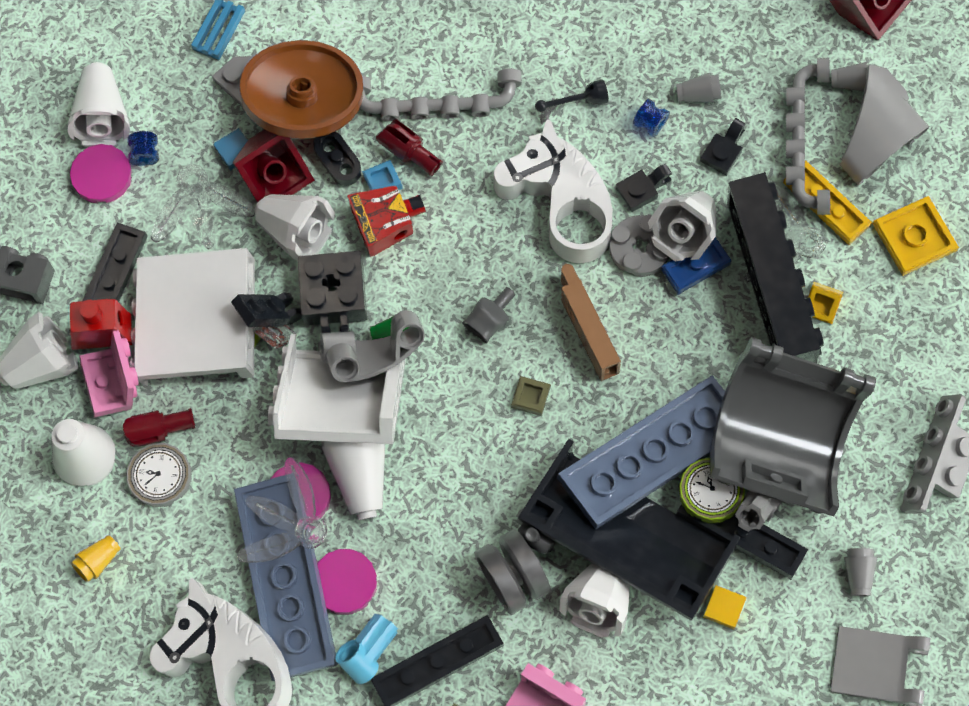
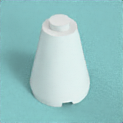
[68,62,130,147]
[52,419,115,486]
[321,441,385,520]

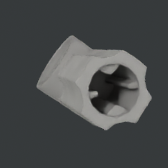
[735,491,781,532]

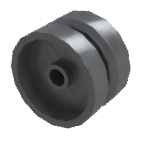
[474,529,551,615]

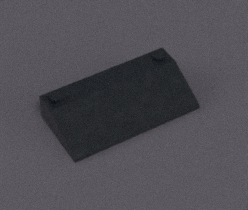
[518,439,741,621]

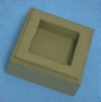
[511,376,551,416]

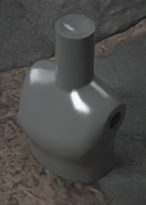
[462,287,516,344]
[518,523,556,554]

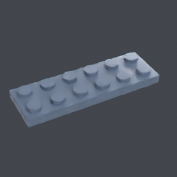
[557,375,725,530]
[234,472,338,681]

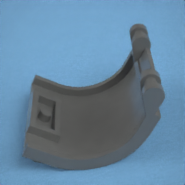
[710,337,876,517]

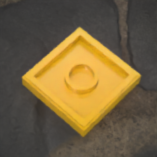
[873,196,959,276]

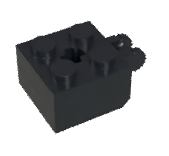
[298,250,367,333]

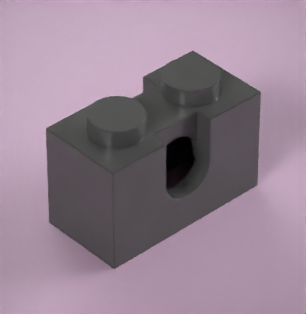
[0,246,55,304]

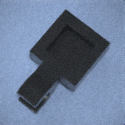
[700,118,746,176]
[616,163,672,212]

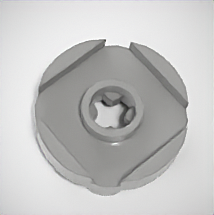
[609,214,670,277]

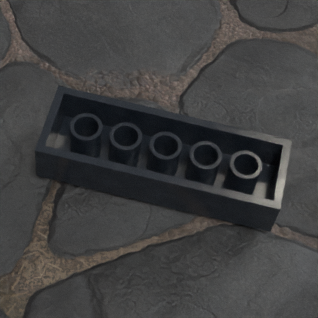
[727,172,824,363]

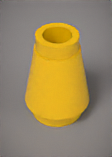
[71,535,121,582]

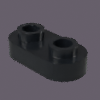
[313,131,362,186]

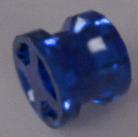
[633,99,670,137]
[127,131,159,166]

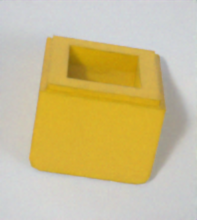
[808,282,843,324]

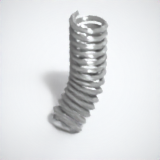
[540,98,558,125]

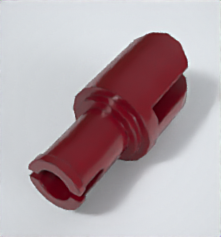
[376,118,443,176]
[123,408,195,447]

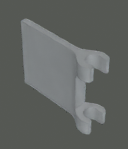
[831,626,931,706]

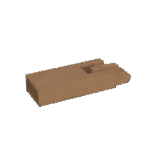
[561,264,621,381]

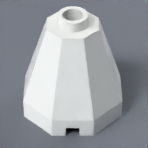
[648,191,717,261]
[255,194,335,261]
[0,312,78,389]
[559,563,630,637]

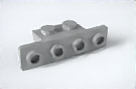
[900,394,969,514]

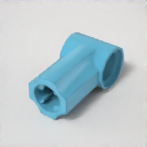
[335,614,398,684]

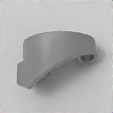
[840,64,930,185]
[318,310,425,382]

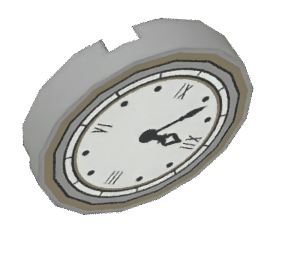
[127,443,192,507]

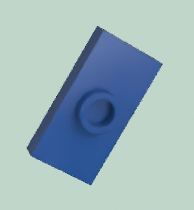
[661,237,732,295]

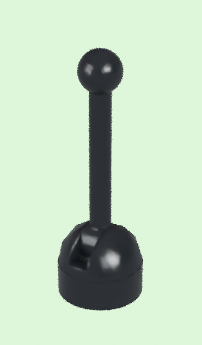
[535,79,609,112]

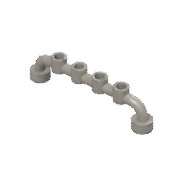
[786,58,830,215]
[360,68,522,121]

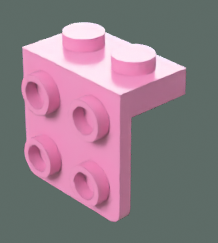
[79,330,139,418]
[506,663,586,706]

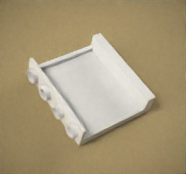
[130,248,255,386]
[268,334,405,444]

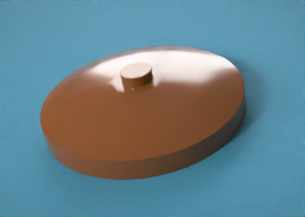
[240,40,363,139]

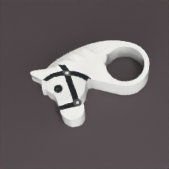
[494,119,613,263]
[150,578,292,706]

